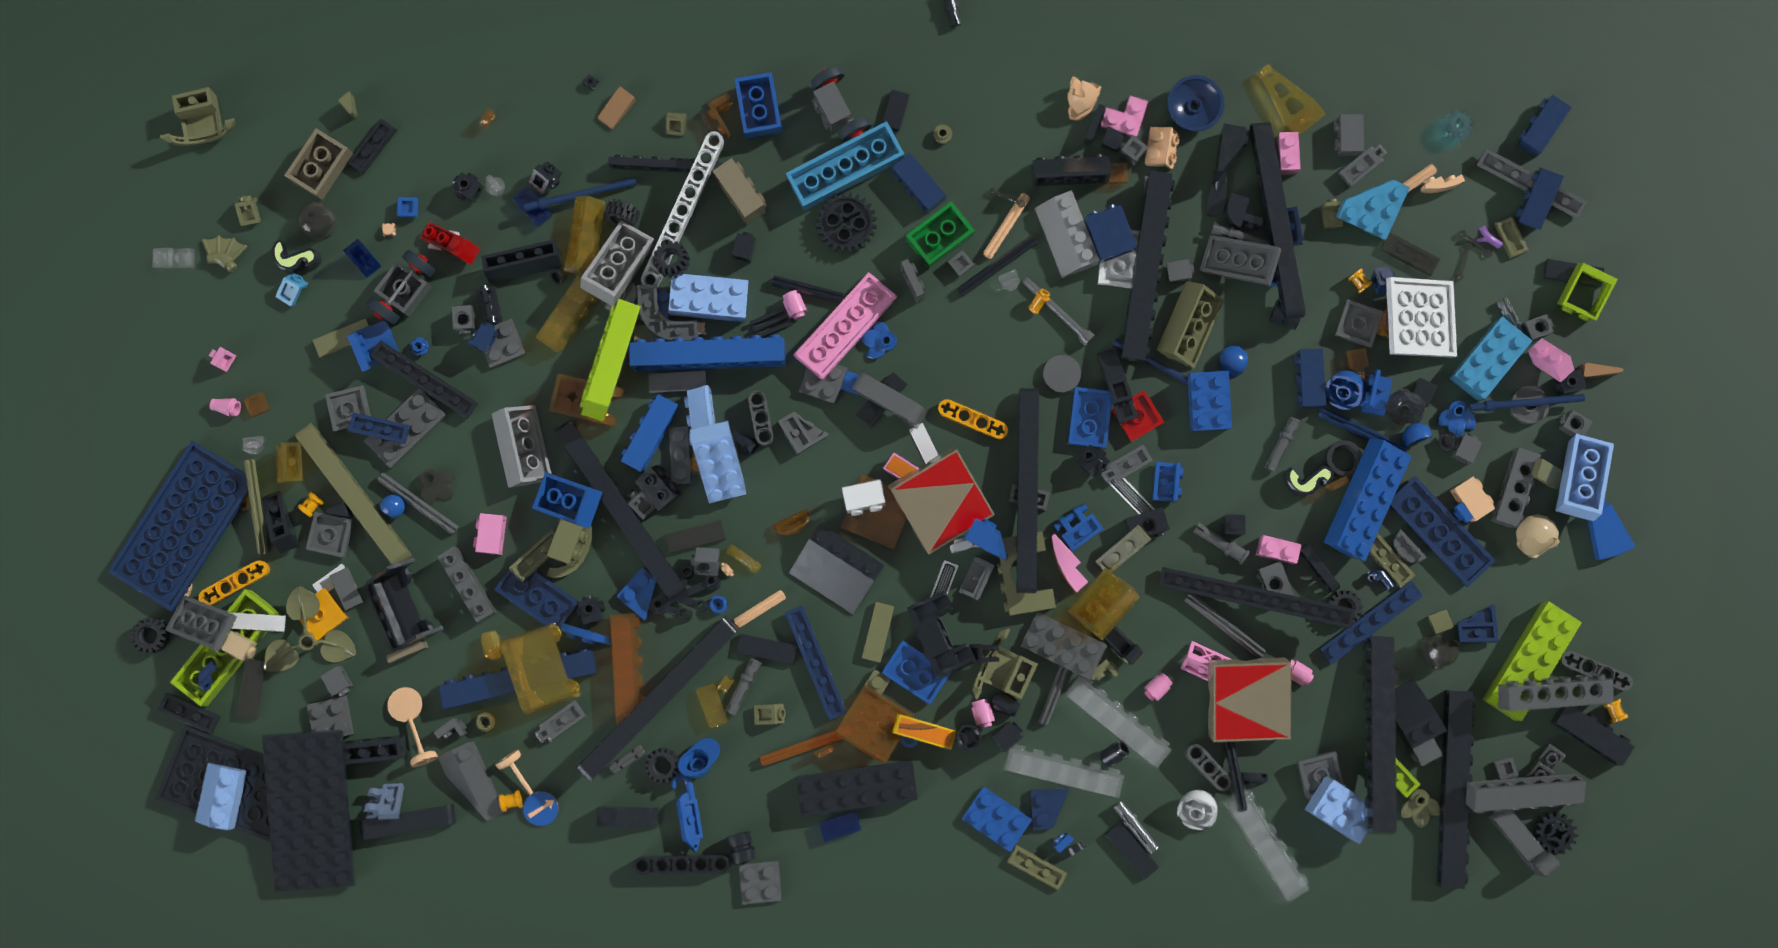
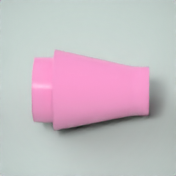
[210,398,241,417]

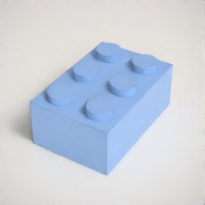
[1305,776,1367,844]

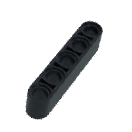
[359,804,457,840]
[633,854,731,875]

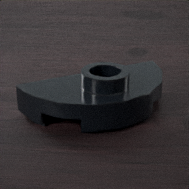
[1229,772,1268,785]

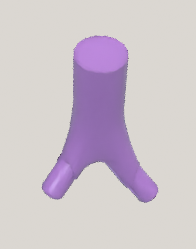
[1476,226,1502,249]

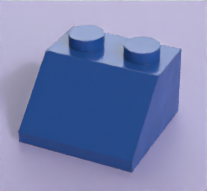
[965,518,1008,561]

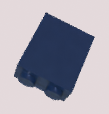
[1084,204,1137,264]

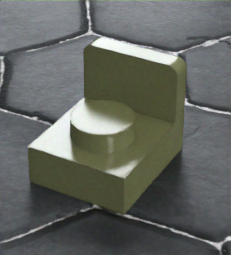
[235,195,261,226]
[1321,199,1343,229]
[1091,660,1118,681]
[754,704,786,725]

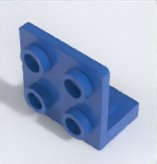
[347,320,399,372]
[1359,369,1393,417]

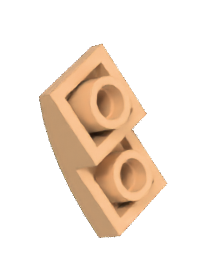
[1420,174,1465,193]

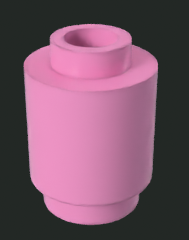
[782,290,807,320]
[1290,659,1314,686]
[1144,673,1173,701]
[971,699,995,729]

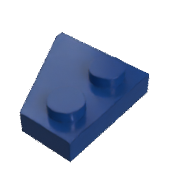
[617,567,657,621]

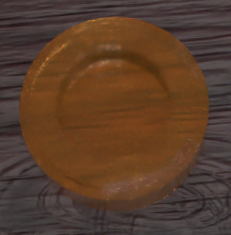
[479,108,495,128]

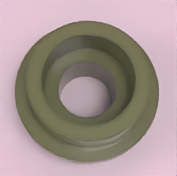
[933,125,952,144]
[475,712,495,732]

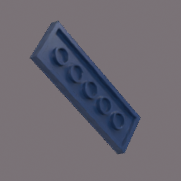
[1390,476,1496,587]

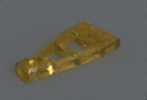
[1257,64,1326,136]

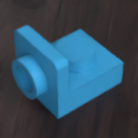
[275,274,308,306]

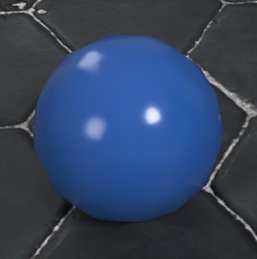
[380,495,405,519]

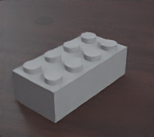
[580,220,654,306]

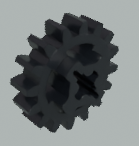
[1533,812,1578,855]

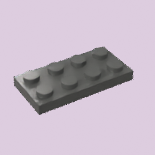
[1199,235,1282,286]
[364,388,447,469]
[165,595,237,652]
[1021,612,1107,680]

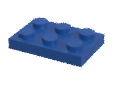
[1068,387,1112,449]
[882,641,951,705]
[962,786,1032,852]

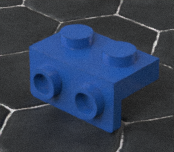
[1152,462,1183,503]

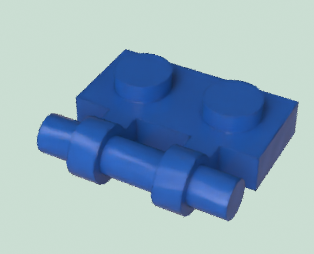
[1053,503,1103,552]

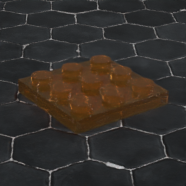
[841,474,907,550]
[835,685,914,765]

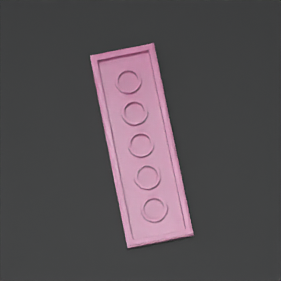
[794,272,897,381]

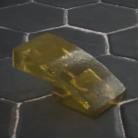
[696,683,728,729]

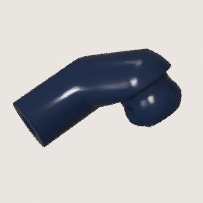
[1367,570,1395,590]
[198,661,218,691]

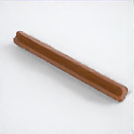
[760,726,853,766]

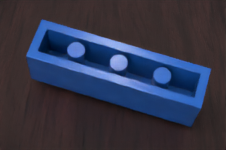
[620,394,680,474]

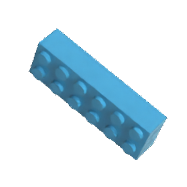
[786,121,904,211]

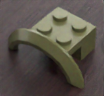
[160,87,236,146]
[547,519,592,578]
[973,629,1038,700]

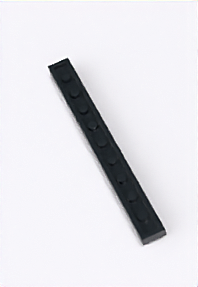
[1158,567,1356,629]

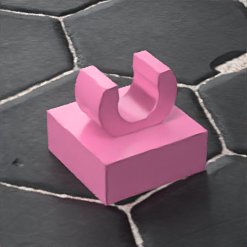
[209,347,236,372]

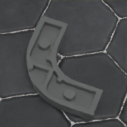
[637,284,698,340]

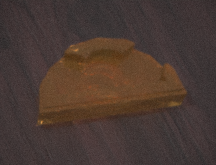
[773,508,810,535]

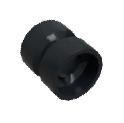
[1269,298,1301,330]
[955,724,982,750]
[726,831,757,864]

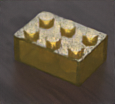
[1068,568,1140,641]

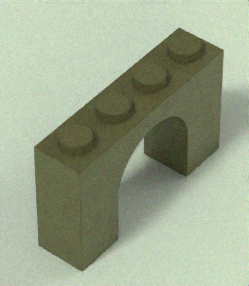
[995,531,1056,616]

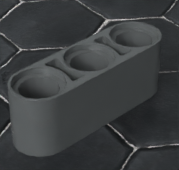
[748,391,774,447]
[1185,744,1232,791]

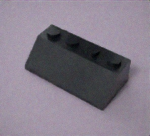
[1031,154,1112,187]

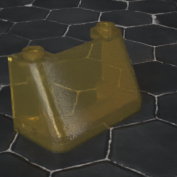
[501,623,580,714]

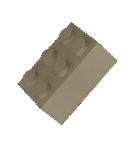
[284,128,353,200]
[713,158,767,226]

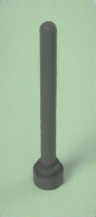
[1023,278,1095,346]

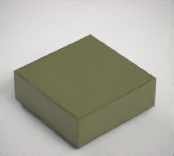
[1427,609,1454,634]

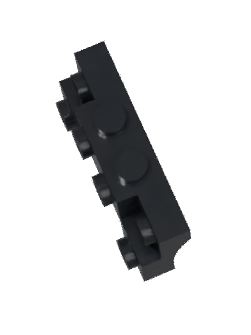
[907,591,976,678]

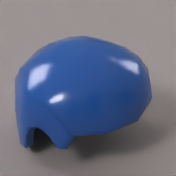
[1219,346,1248,377]
[1402,423,1432,447]

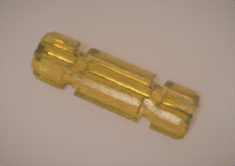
[726,544,761,573]

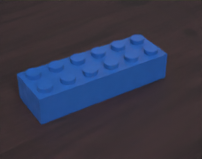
[1323,438,1411,561]

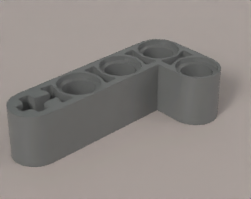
[851,372,927,429]
[1489,809,1560,878]

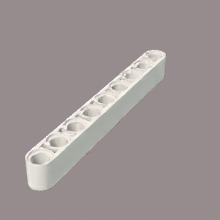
[641,132,724,287]

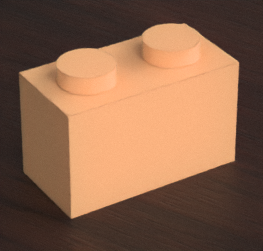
[1449,476,1495,522]

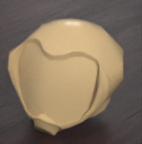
[1516,514,1560,558]

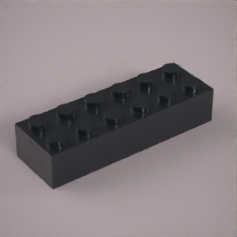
[796,760,918,816]

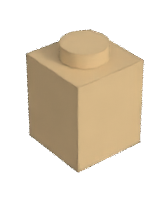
[221,632,257,661]

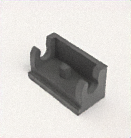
[959,557,995,601]

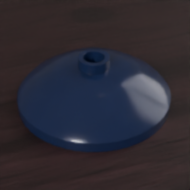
[1167,75,1224,132]

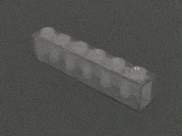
[1064,676,1171,768]
[1004,744,1124,798]
[1223,788,1309,902]

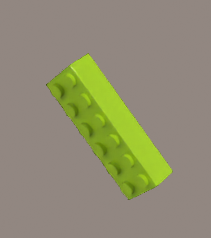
[579,299,641,421]
[171,589,281,706]
[1482,601,1582,721]

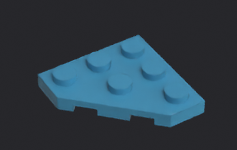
[1335,179,1410,240]

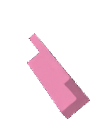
[1180,641,1231,681]

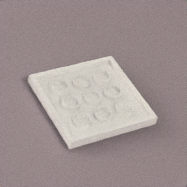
[1386,277,1457,358]

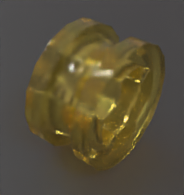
[717,675,734,695]

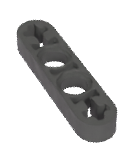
[1559,651,1633,691]

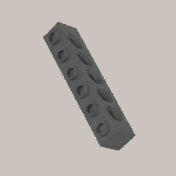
[1498,674,1613,711]

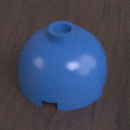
[1325,371,1365,410]

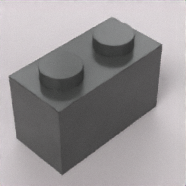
[1334,114,1364,156]

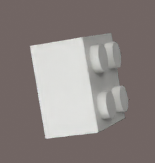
[842,480,885,516]

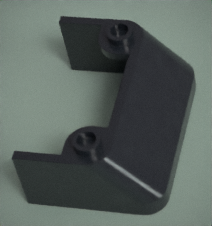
[366,558,443,652]

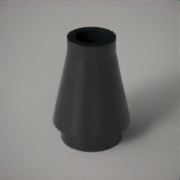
[731,431,759,456]

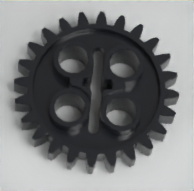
[816,192,877,254]

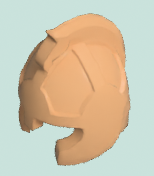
[1067,76,1101,120]

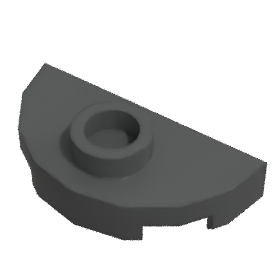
[1393,529,1427,563]

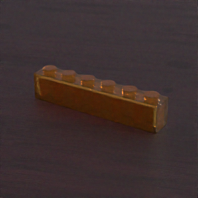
[610,613,644,726]

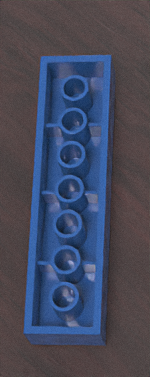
[629,335,786,372]

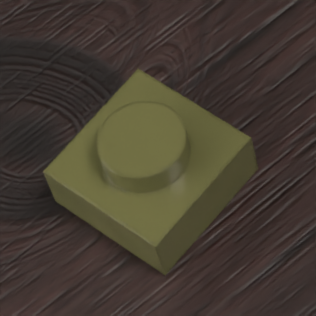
[864,669,891,696]

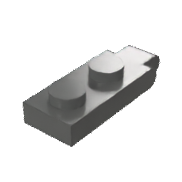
[1338,145,1387,188]
[1101,445,1153,484]
[534,700,586,743]

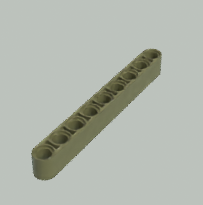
[295,422,412,564]

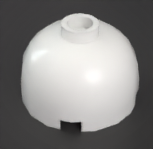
[1177,790,1217,830]

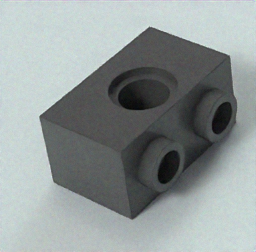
[1255,561,1294,596]

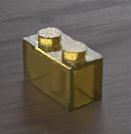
[276,442,303,483]

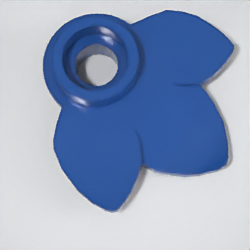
[861,322,897,359]
[1438,400,1476,437]

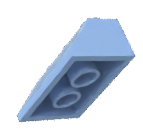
[684,385,715,446]
[195,763,247,830]

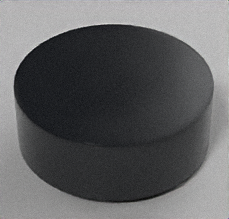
[1066,841,1086,857]

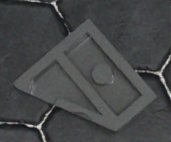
[777,412,829,455]

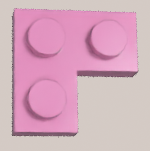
[1100,96,1148,138]

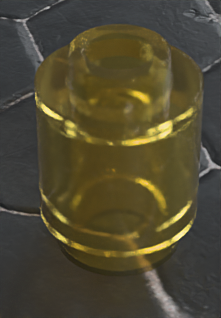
[480,631,504,661]

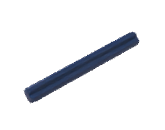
[1318,407,1408,453]

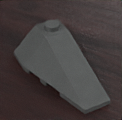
[438,741,505,821]

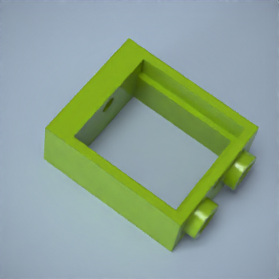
[1557,262,1618,322]

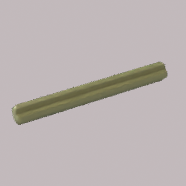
[244,459,268,554]

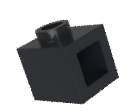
[1553,370,1587,396]

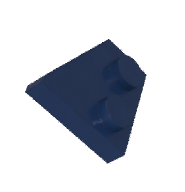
[1456,605,1499,644]
[1030,788,1068,830]

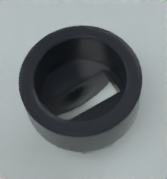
[550,268,567,285]

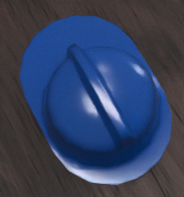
[678,738,720,778]

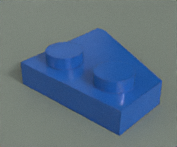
[560,623,613,645]

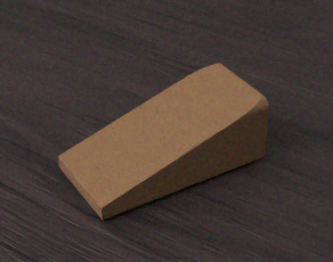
[598,87,636,130]
[1579,362,1624,379]

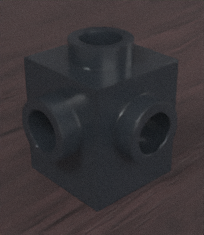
[528,161,562,194]
[452,172,485,203]
[1076,445,1110,479]
[576,595,606,625]

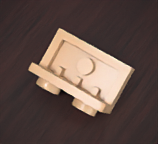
[1145,127,1179,169]

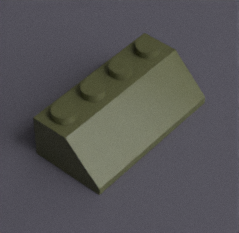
[1156,281,1224,369]

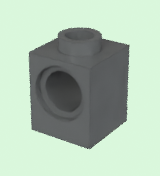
[1119,136,1148,167]
[1164,259,1194,285]
[452,305,476,335]
[1521,314,1554,341]
[1557,410,1593,437]
[1450,433,1482,465]
[691,547,720,576]
[320,666,354,697]
[1409,738,1442,766]

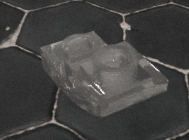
[152,248,195,269]

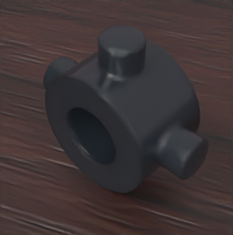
[583,74,599,91]

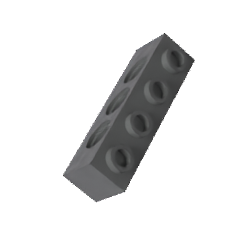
[1491,447,1541,529]
[437,547,497,623]

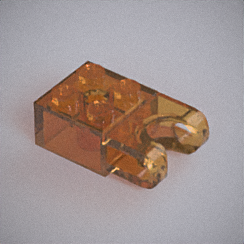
[549,374,624,426]

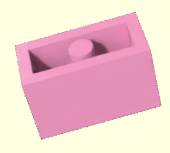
[1275,132,1300,175]
[1528,338,1574,382]
[473,513,507,555]
[1256,535,1301,565]

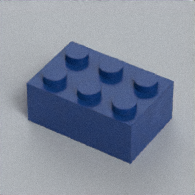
[734,72,782,139]
[1187,371,1232,431]
[532,472,602,529]

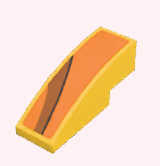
[892,714,957,750]

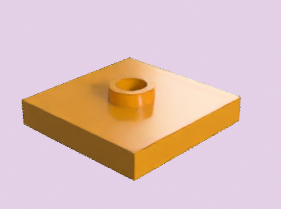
[299,588,348,640]

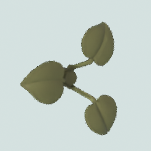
[264,586,356,672]

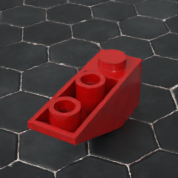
[420,222,480,265]

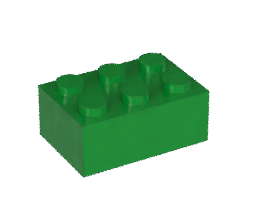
[906,201,975,269]

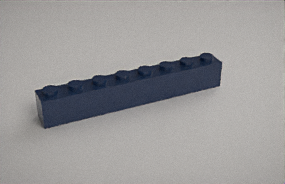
[439,647,598,709]

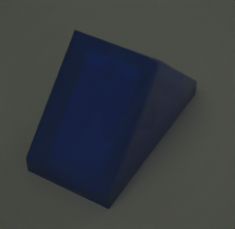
[343,239,382,278]

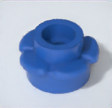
[410,337,429,356]
[709,595,728,614]

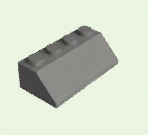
[1035,191,1099,278]
[491,405,551,488]

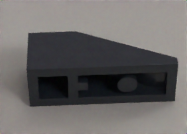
[1214,123,1248,182]
[262,490,299,554]
[596,806,658,828]

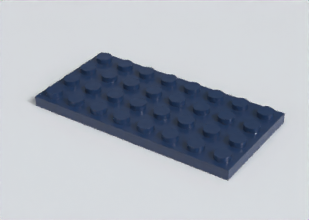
[108,441,249,612]

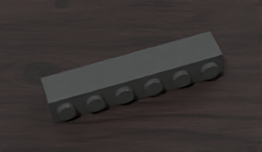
[1466,774,1586,813]

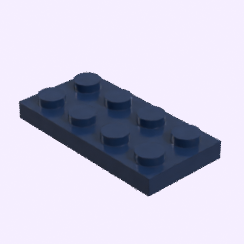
[494,558,579,634]

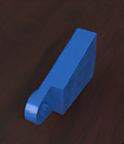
[1587,499,1636,560]

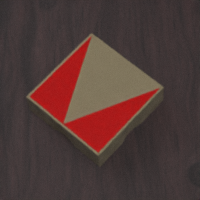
[887,446,995,554]
[1208,658,1291,742]

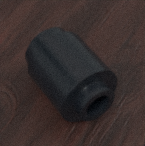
[991,691,1021,717]
[1100,741,1130,768]

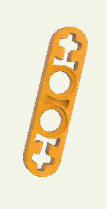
[938,399,1008,440]
[198,561,270,606]

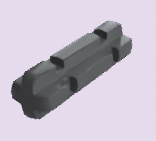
[1497,298,1523,331]
[609,745,645,774]

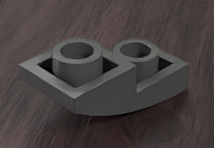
[1526,743,1566,777]

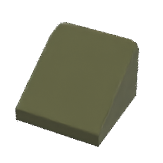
[338,92,357,119]
[666,113,686,136]

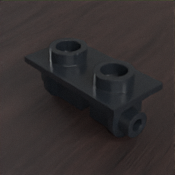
[476,285,503,325]

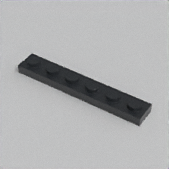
[608,154,723,175]
[370,340,478,419]

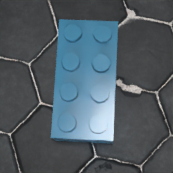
[1449,316,1532,402]

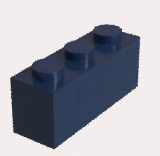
[1517,95,1571,158]
[892,153,946,214]
[1515,167,1564,230]
[1294,349,1326,409]

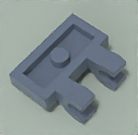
[364,783,404,819]

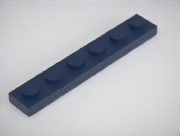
[1319,581,1423,665]
[785,605,847,720]

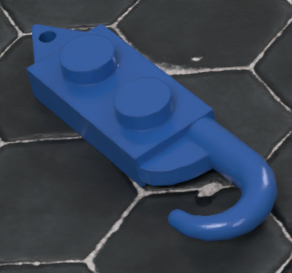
[672,774,703,852]

